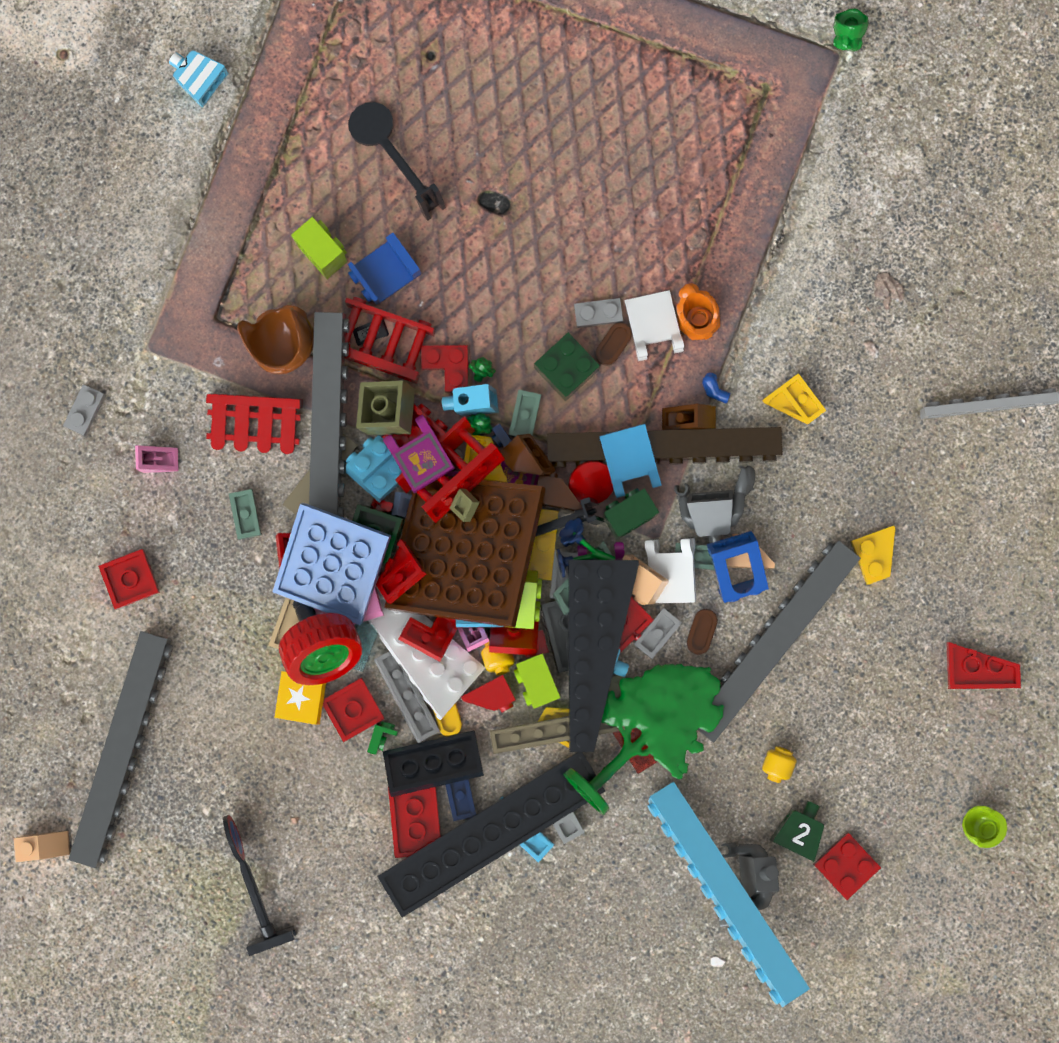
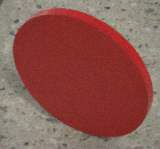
[569,461,614,503]

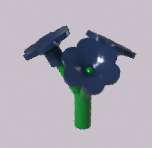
[556,518,615,578]

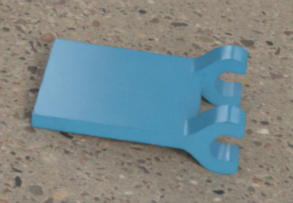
[599,423,662,498]

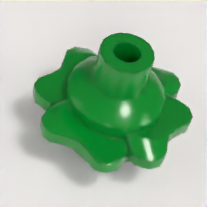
[469,357,496,382]
[467,413,493,436]

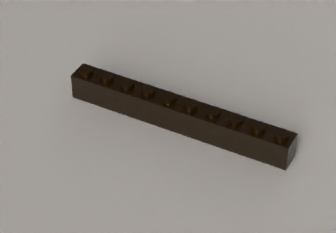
[547,427,783,468]

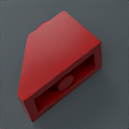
[461,675,516,713]

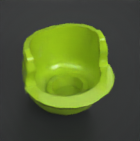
[962,805,1007,848]

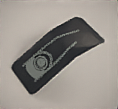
[353,319,389,346]

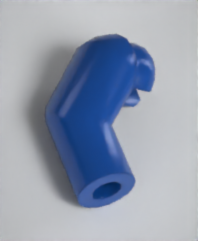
[702,372,731,404]

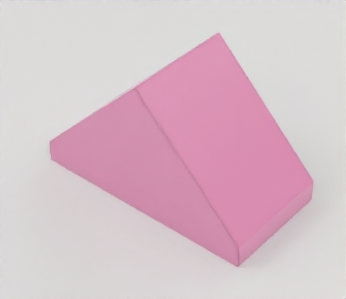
[135,445,178,473]
[458,627,490,652]

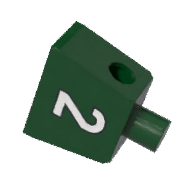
[770,800,824,862]

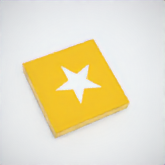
[274,671,326,725]

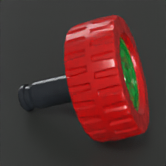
[279,601,363,686]

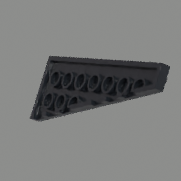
[568,560,639,752]

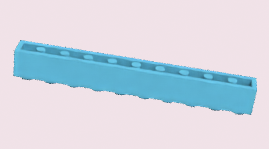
[648,782,810,1008]

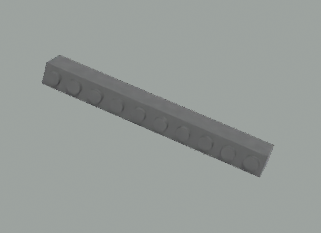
[309,312,350,518]
[698,540,861,743]
[68,631,173,868]

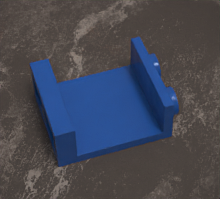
[348,233,421,306]

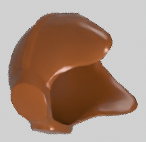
[237,305,314,374]

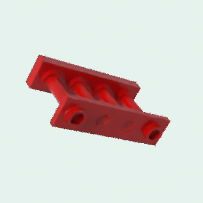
[345,297,435,384]
[395,417,505,523]

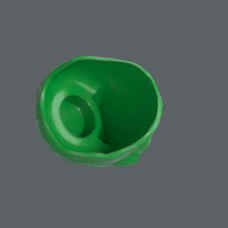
[833,8,869,51]

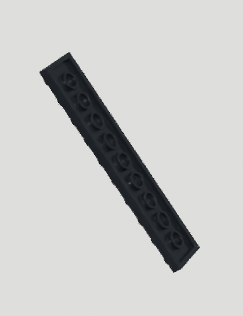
[377,752,605,918]

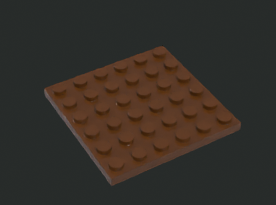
[384,476,546,628]

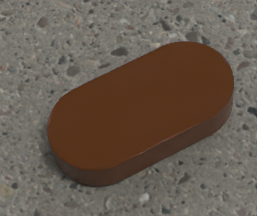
[596,323,632,366]
[686,609,718,655]

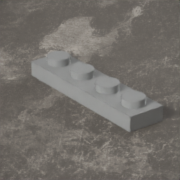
[374,651,440,743]

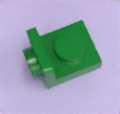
[367,721,399,755]

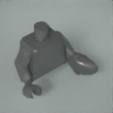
[674,466,755,544]
[718,843,779,927]

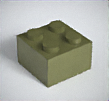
[356,380,415,435]

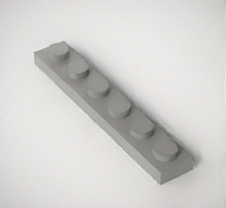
[920,388,1059,419]

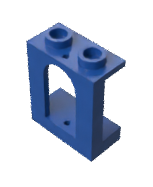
[707,531,769,603]

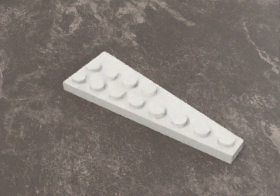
[368,576,485,720]

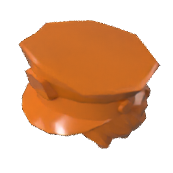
[676,283,720,340]

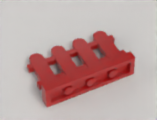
[206,393,303,454]

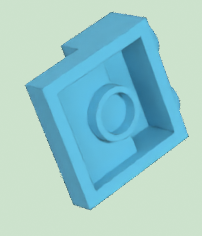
[346,435,402,503]

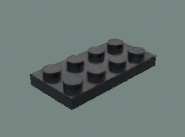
[382,730,484,797]

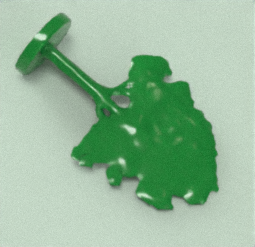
[564,664,724,815]

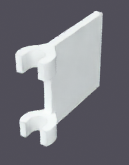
[624,290,684,361]
[645,538,696,603]

